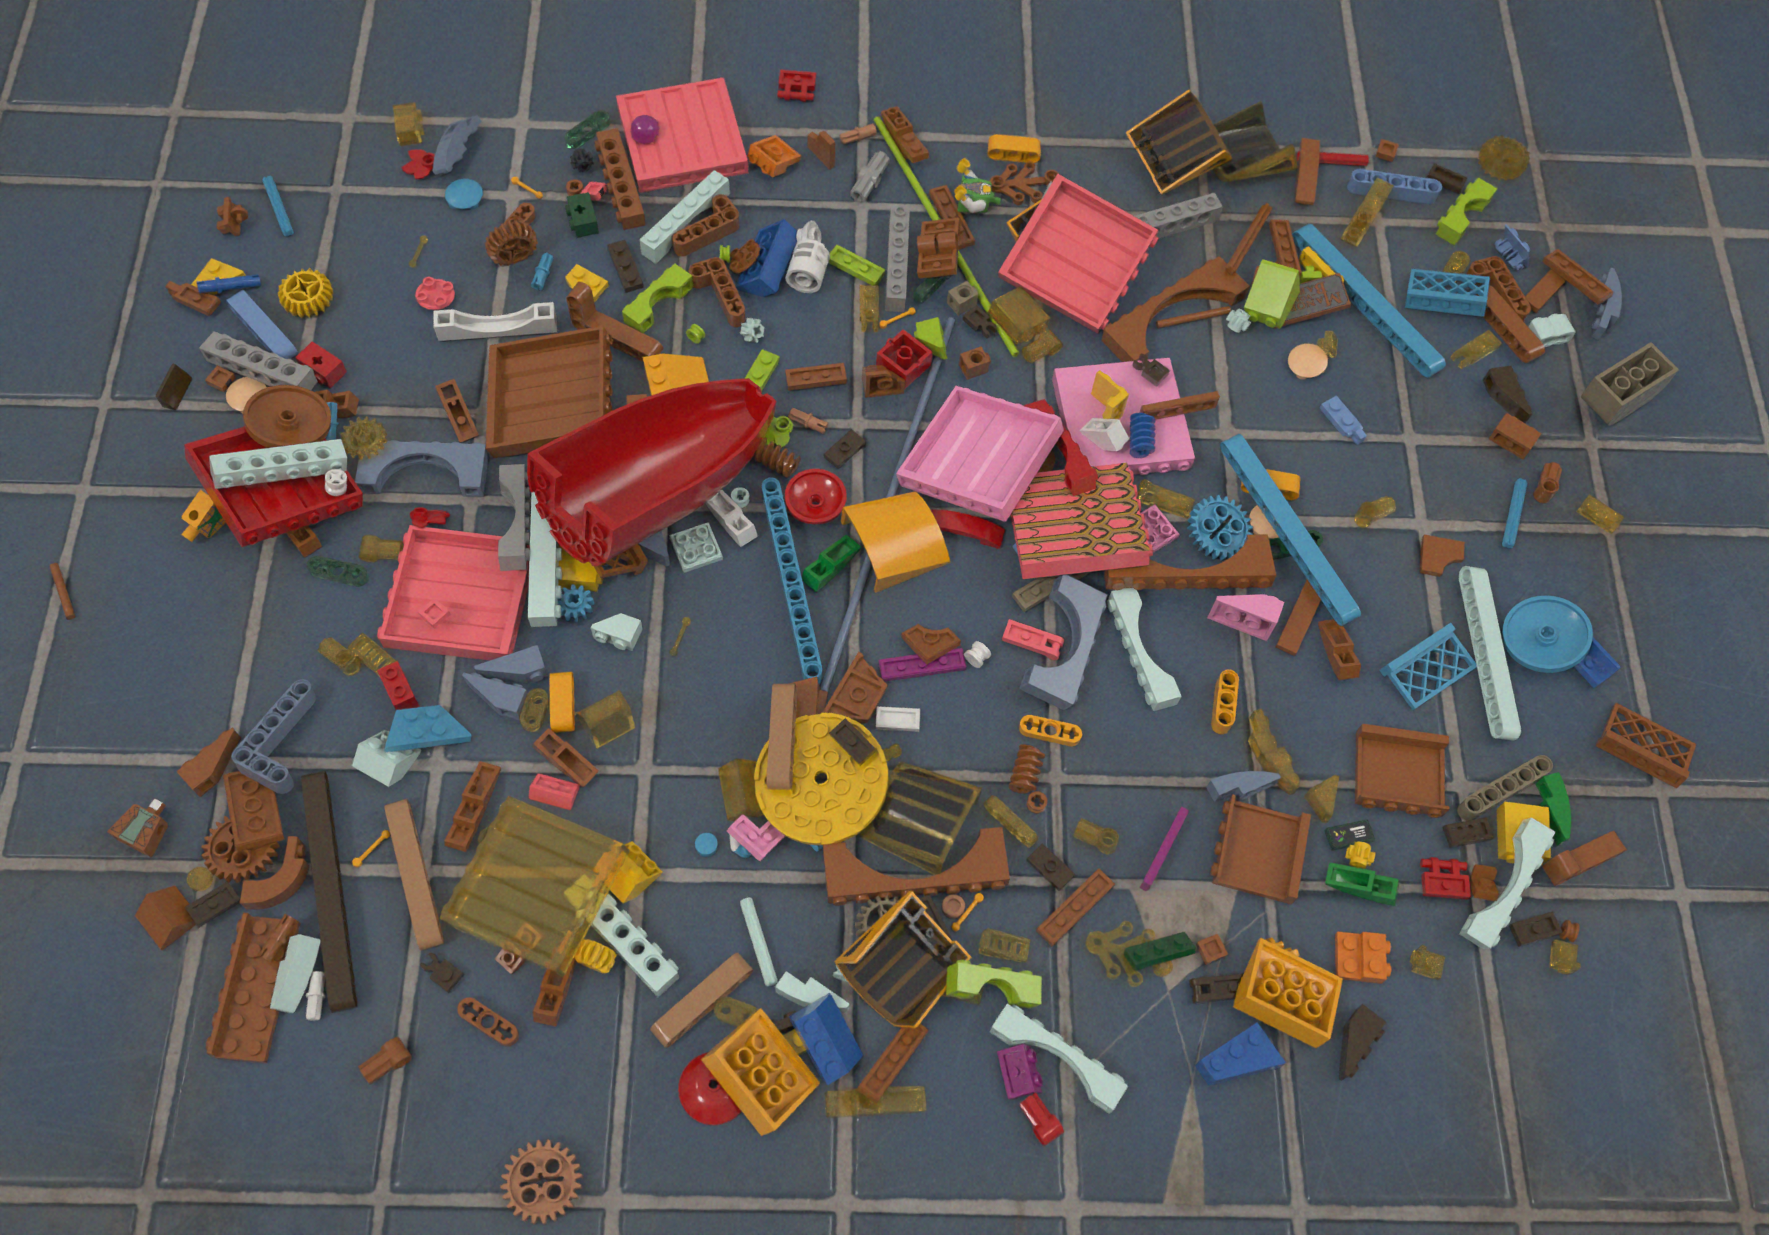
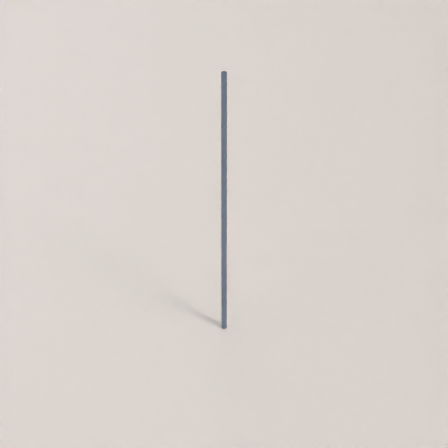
[820,317,955,691]

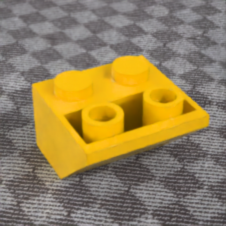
[593,841,663,903]

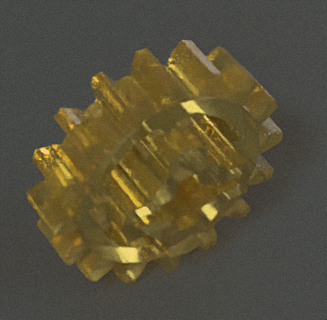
[340,416,387,460]

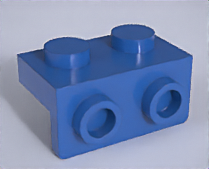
[1574,637,1621,688]

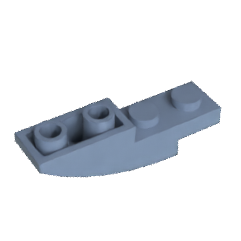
[433,115,482,175]
[1591,268,1622,340]

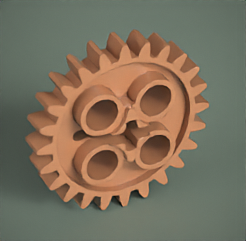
[500,1140,583,1225]

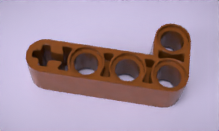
[672,194,740,257]
[1466,256,1531,322]
[689,257,746,327]
[1542,831,1627,886]

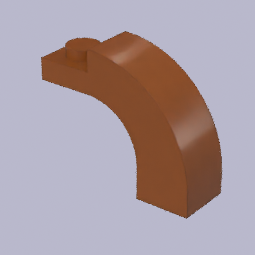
[240,836,309,910]

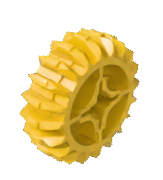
[278,268,333,318]

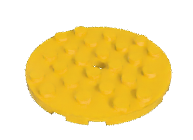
[754,713,889,845]

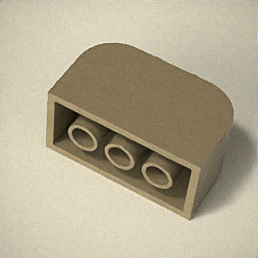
[1581,342,1679,426]

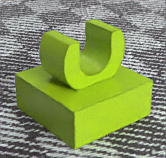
[1299,266,1322,284]

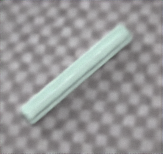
[740,897,778,986]

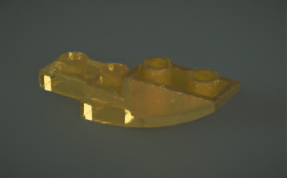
[1340,177,1394,247]
[1248,709,1300,795]

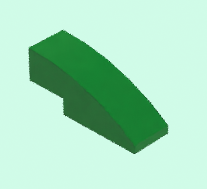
[801,535,861,592]
[1535,772,1571,846]
[1325,862,1399,906]

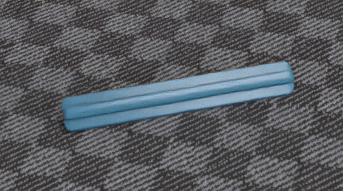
[263,176,294,237]
[1502,478,1528,549]

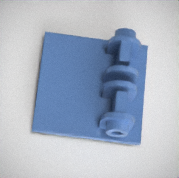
[1495,224,1530,271]

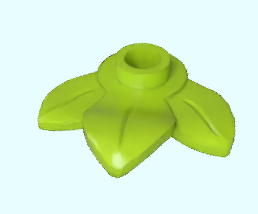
[765,416,793,448]

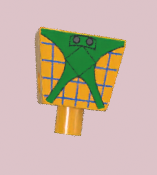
[181,490,226,542]

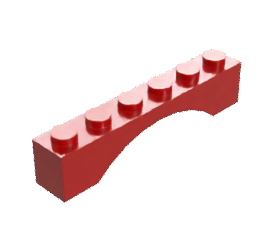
[1023,399,1098,496]

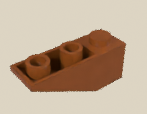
[176,727,241,797]

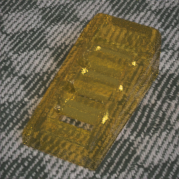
[348,633,396,675]
[979,928,1030,963]

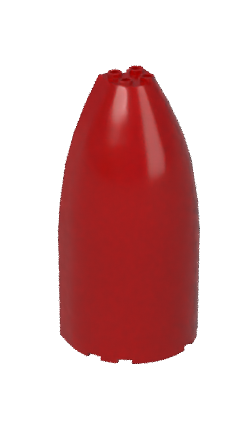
[527,378,777,566]

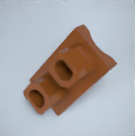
[217,197,248,236]

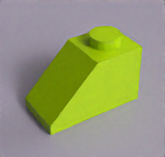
[914,317,948,360]

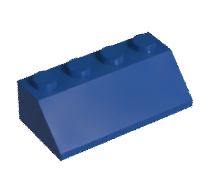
[735,219,797,297]

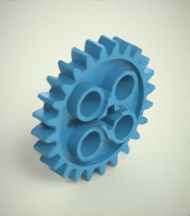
[1187,495,1253,561]

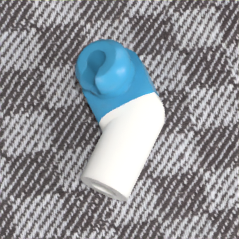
[729,834,751,858]

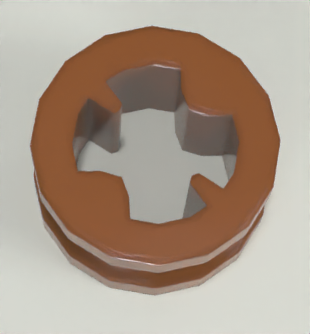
[566,179,584,196]
[1027,791,1047,814]
[1560,919,1579,943]

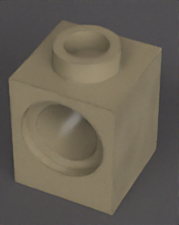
[947,281,978,316]

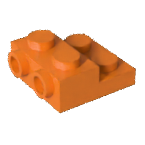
[747,135,801,177]
[1335,932,1391,984]

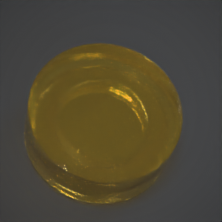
[187,867,213,891]

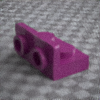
[997,1044,1043,1100]

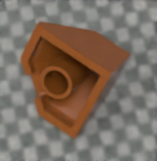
[862,365,905,398]

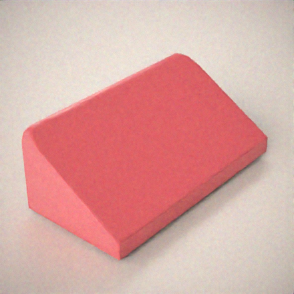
[529,773,580,810]

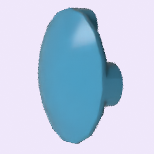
[445,179,483,210]

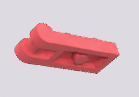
[1002,619,1065,660]

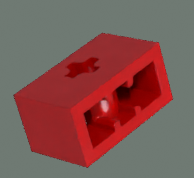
[295,341,347,388]
[377,661,420,710]

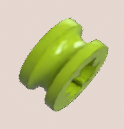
[720,245,730,263]
[686,324,706,344]

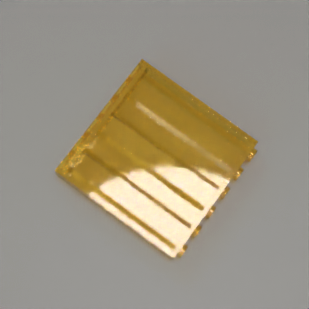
[439,796,630,977]

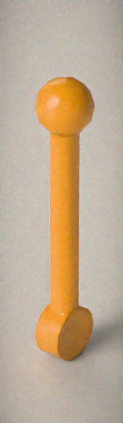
[511,177,543,199]
[879,307,916,329]
[352,830,390,868]
[951,893,984,931]

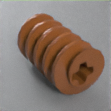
[755,437,801,478]
[1008,744,1045,794]

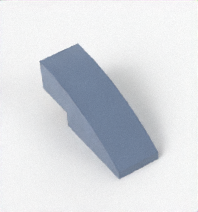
[1206,771,1281,802]

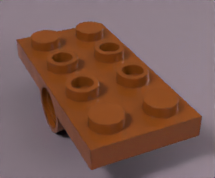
[917,218,960,279]

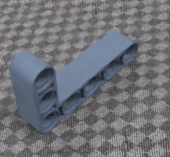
[232,679,316,794]

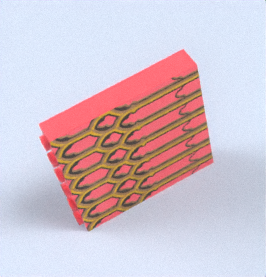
[1010,463,1153,579]

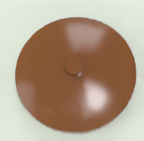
[243,385,331,448]

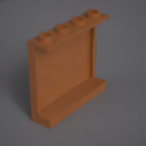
[1355,724,1450,818]
[1210,794,1311,905]

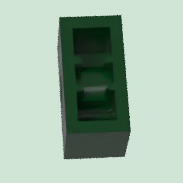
[565,192,599,238]

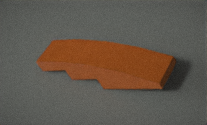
[1295,138,1320,205]
[444,761,501,852]

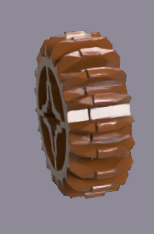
[485,220,538,266]

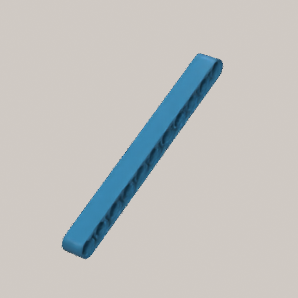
[1292,224,1446,378]
[1220,434,1361,626]
[762,478,822,684]

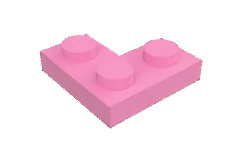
[727,814,785,861]

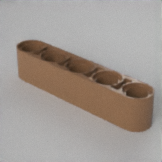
[767,684,797,790]
[650,952,753,1048]

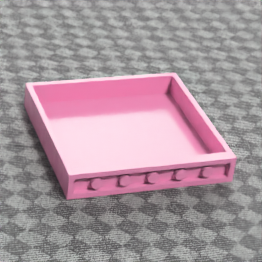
[1052,358,1195,475]

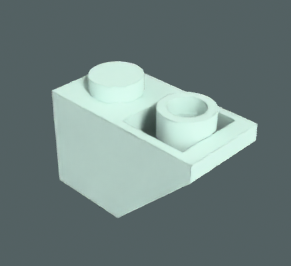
[591,613,643,651]

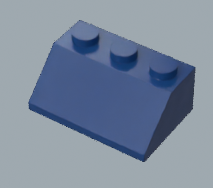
[789,993,863,1085]

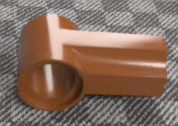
[1533,462,1562,503]
[358,1037,412,1084]

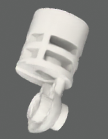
[785,221,830,293]

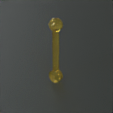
[409,235,428,268]
[669,617,691,656]

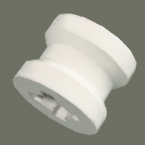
[325,469,347,496]
[964,641,991,668]

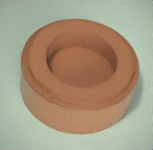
[942,894,965,919]

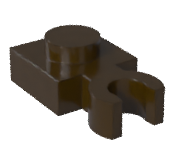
[962,305,997,338]
[1132,353,1170,387]
[420,953,464,993]

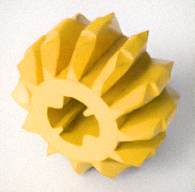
[574,939,617,973]

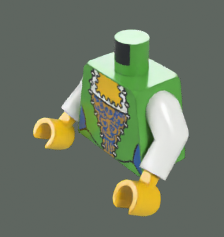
[954,158,1001,213]

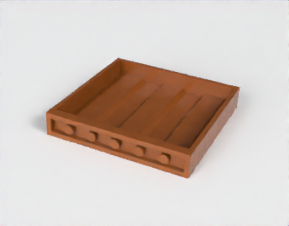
[486,326,613,458]

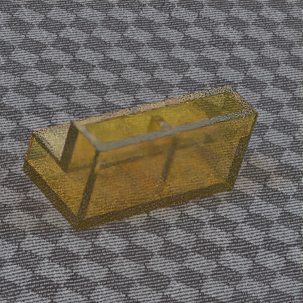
[718,758,764,821]

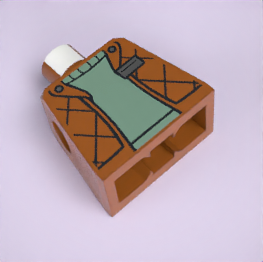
[107,799,168,858]

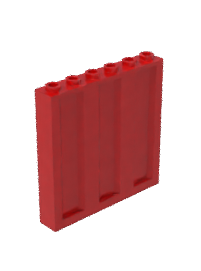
[184,426,363,547]

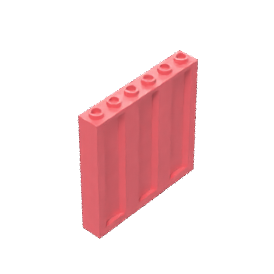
[616,77,748,193]
[998,174,1159,334]
[377,525,530,660]

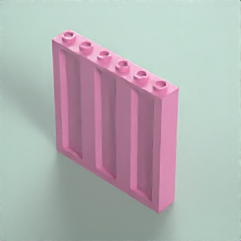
[896,386,1064,522]

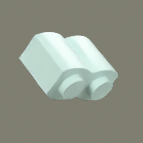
[1528,314,1576,347]

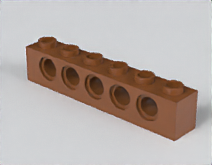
[594,128,646,230]

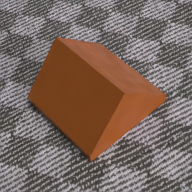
[135,885,196,951]

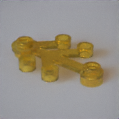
[1086,921,1173,987]

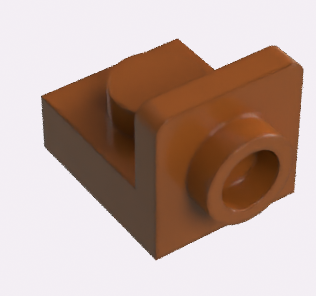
[1469,864,1499,901]

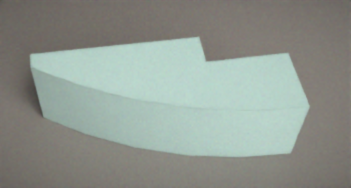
[270,934,321,1013]
[775,972,849,1013]

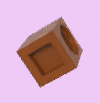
[959,346,991,380]

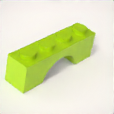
[1436,177,1497,246]
[622,264,693,334]
[946,960,1042,1009]

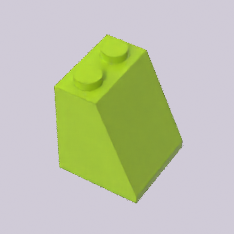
[1244,259,1300,329]

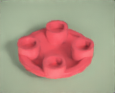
[415,277,455,310]

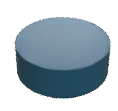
[695,833,718,857]

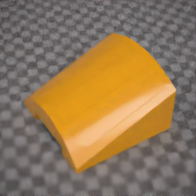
[841,491,950,593]

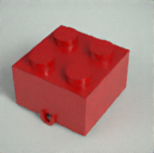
[876,329,933,389]

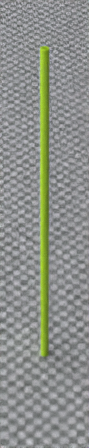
[874,116,1019,357]

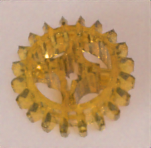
[1478,135,1530,181]

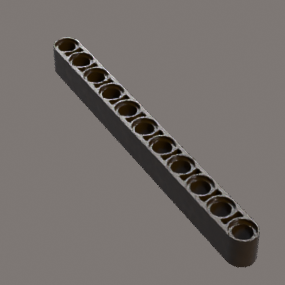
[301,770,358,1013]

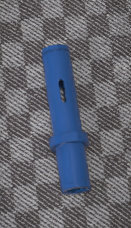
[196,274,261,294]

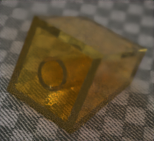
[575,690,635,749]

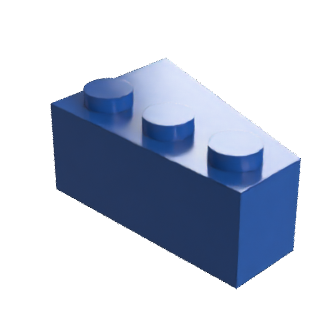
[1195,1023,1286,1086]

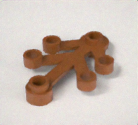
[989,162,1059,205]

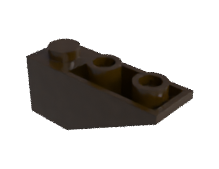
[1483,365,1532,424]
[1338,1004,1386,1081]

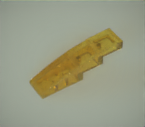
[825,1086,926,1117]

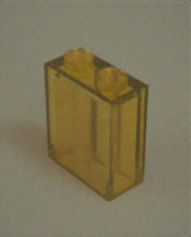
[988,286,1050,345]

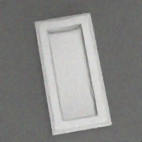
[876,707,920,732]

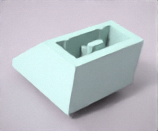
[352,730,421,787]

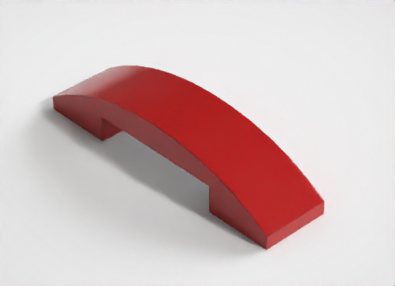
[931,509,1005,549]

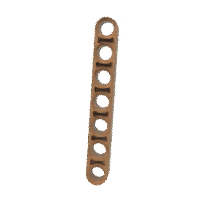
[384,798,444,951]

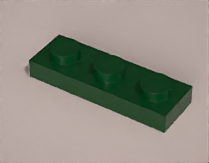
[1123,932,1196,971]

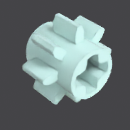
[1226,308,1251,333]
[740,318,765,342]

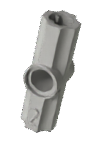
[851,151,890,203]

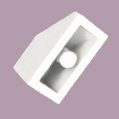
[1080,418,1130,451]

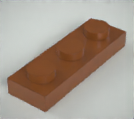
[785,363,847,390]

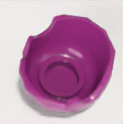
[631,115,660,144]

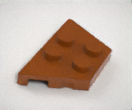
[822,652,888,723]

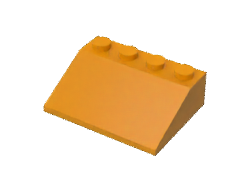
[643,354,709,395]
[1233,938,1343,1048]
[701,1008,820,1136]

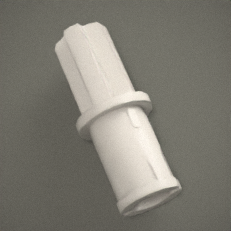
[306,971,326,1021]

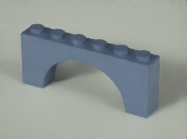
[355,440,489,497]
[1019,574,1107,710]

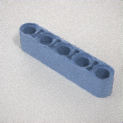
[1347,169,1442,204]
[226,290,298,359]

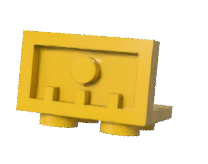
[1091,370,1129,419]

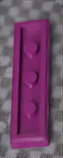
[878,648,966,682]
[1139,806,1188,891]

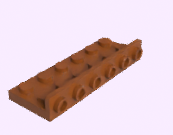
[206,913,301,1064]

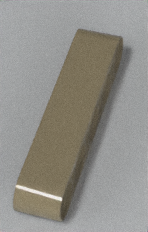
[1457,755,1553,821]

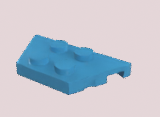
[385,705,472,753]

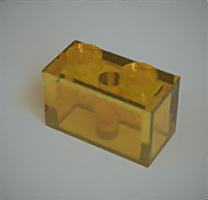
[393,102,425,146]

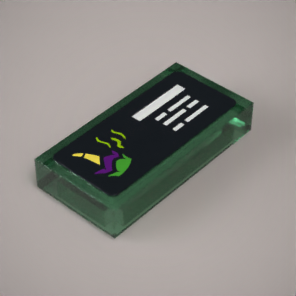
[1324,819,1375,851]

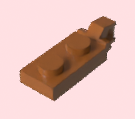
[165,281,221,317]

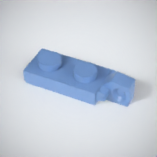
[1319,396,1367,445]

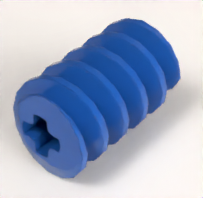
[1130,413,1155,458]

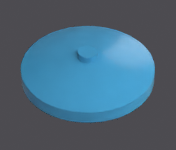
[1502,596,1593,673]

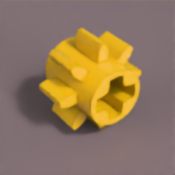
[1345,842,1376,869]

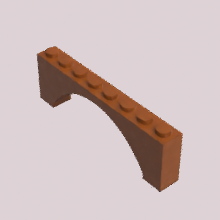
[1101,256,1250,362]
[1103,534,1276,590]
[823,827,1010,906]

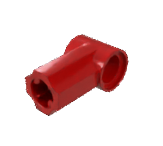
[1019,1093,1064,1146]

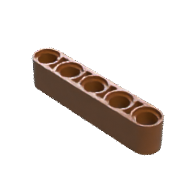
[1474,285,1545,363]

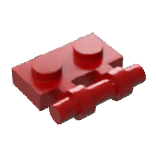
[777,70,816,102]
[1420,857,1471,900]

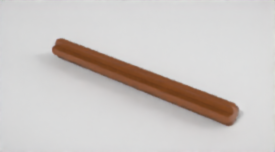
[1226,203,1272,274]

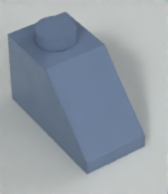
[639,531,670,566]

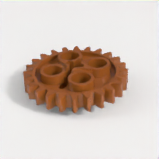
[202,816,280,883]

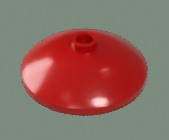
[785,469,847,524]
[678,1052,742,1125]

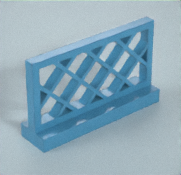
[1405,269,1490,317]
[1379,623,1477,710]

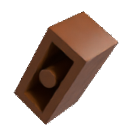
[1489,413,1542,459]

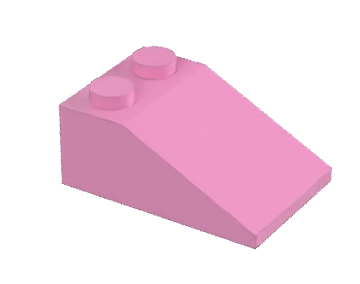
[1207,594,1284,641]

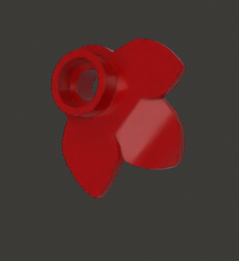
[401,150,435,179]
[410,507,450,529]

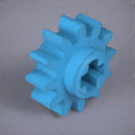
[558,584,594,622]

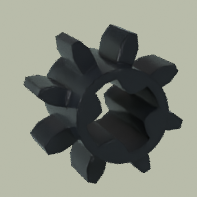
[570,148,594,172]

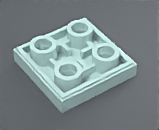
[669,522,723,573]

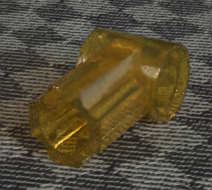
[1022,329,1063,363]
[1354,496,1396,528]
[359,535,404,562]
[318,637,361,676]
[1073,818,1119,854]

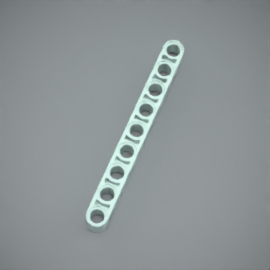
[1459,566,1521,741]

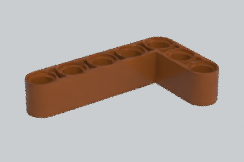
[566,282,663,362]

